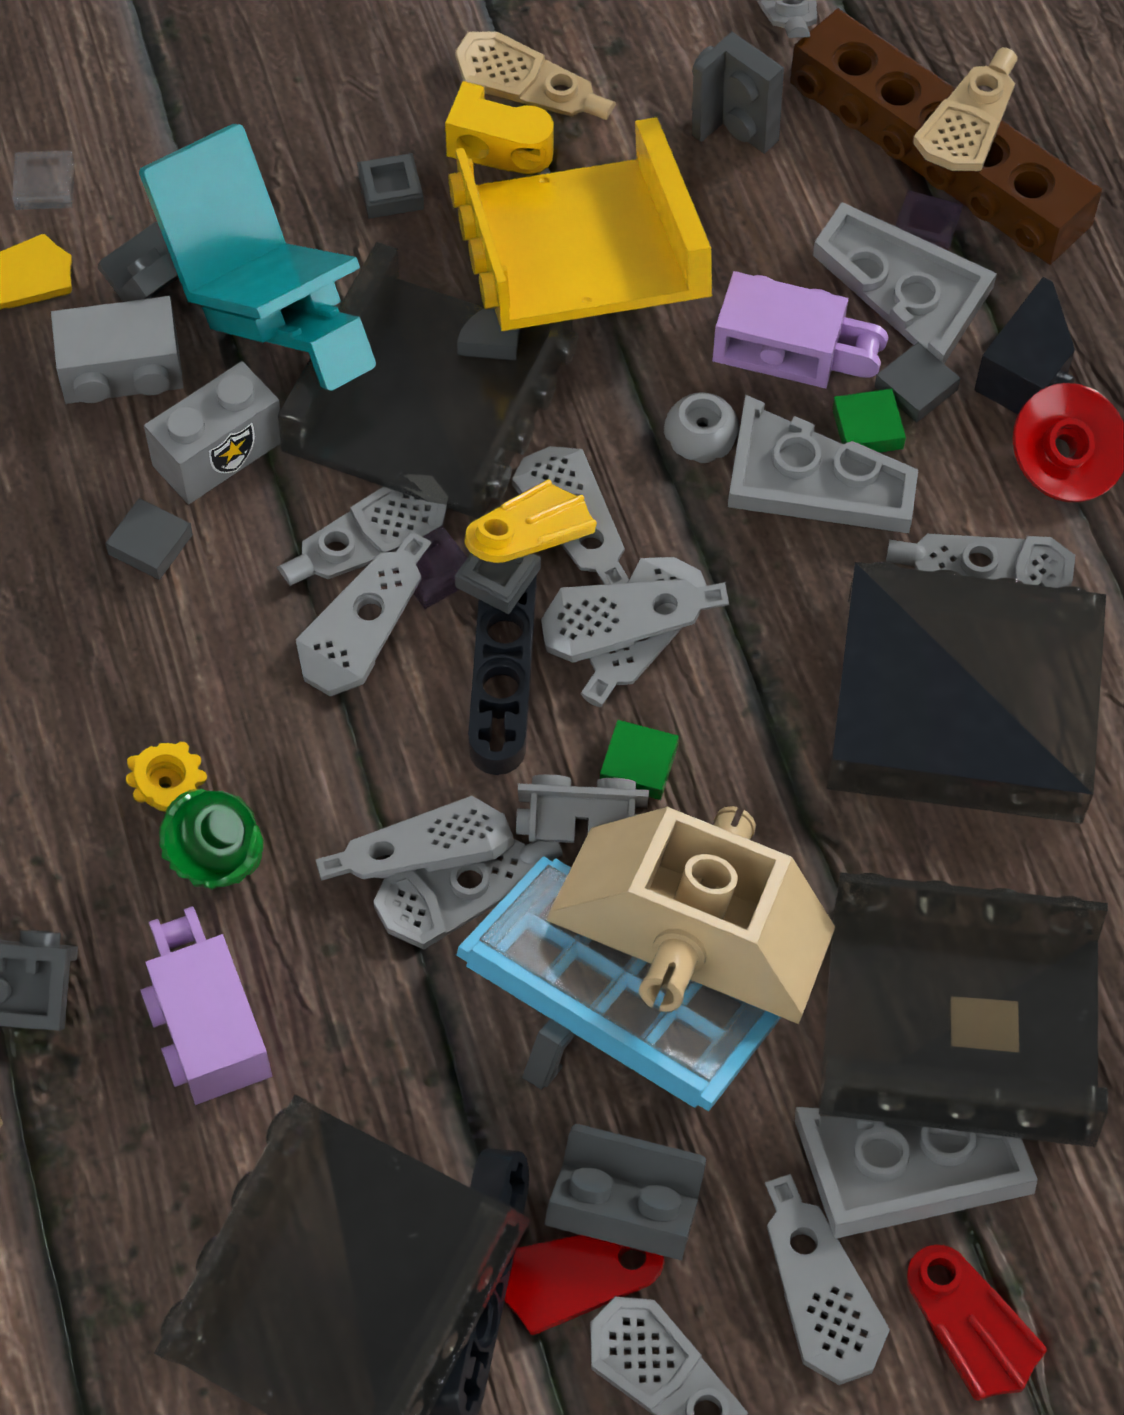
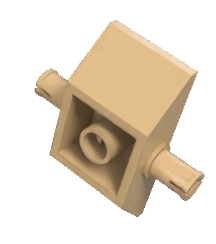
[547,806,835,1024]

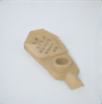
[456,32,616,120]
[913,47,1017,171]

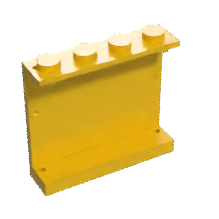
[448,117,712,331]

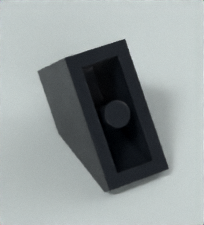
[974,277,1075,414]

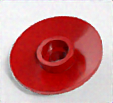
[1013,383,1124,503]

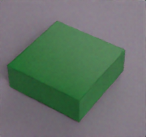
[832,389,906,452]
[600,720,679,800]

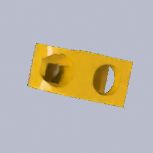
[445,81,554,174]

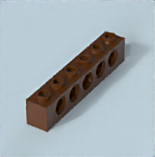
[790,8,1102,265]

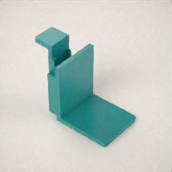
[139,124,376,391]

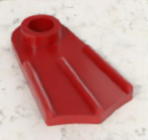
[504,1235,665,1335]
[906,1245,1047,1401]

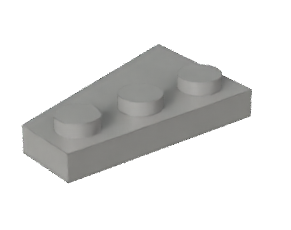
[813,202,997,364]
[728,395,918,533]
[795,1107,1038,1239]

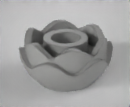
[664,393,740,463]

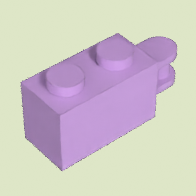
[712,271,888,389]
[140,906,273,1105]

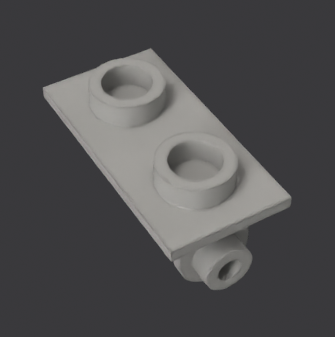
[516,775,649,843]

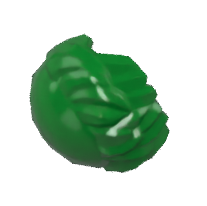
[159,788,264,890]

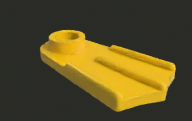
[0,234,72,309]
[464,479,597,563]

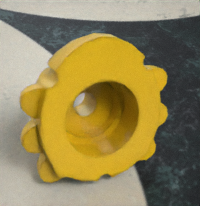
[126,742,207,812]

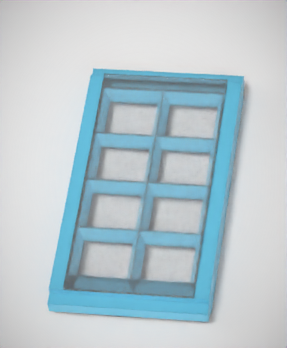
[456,856,781,1112]

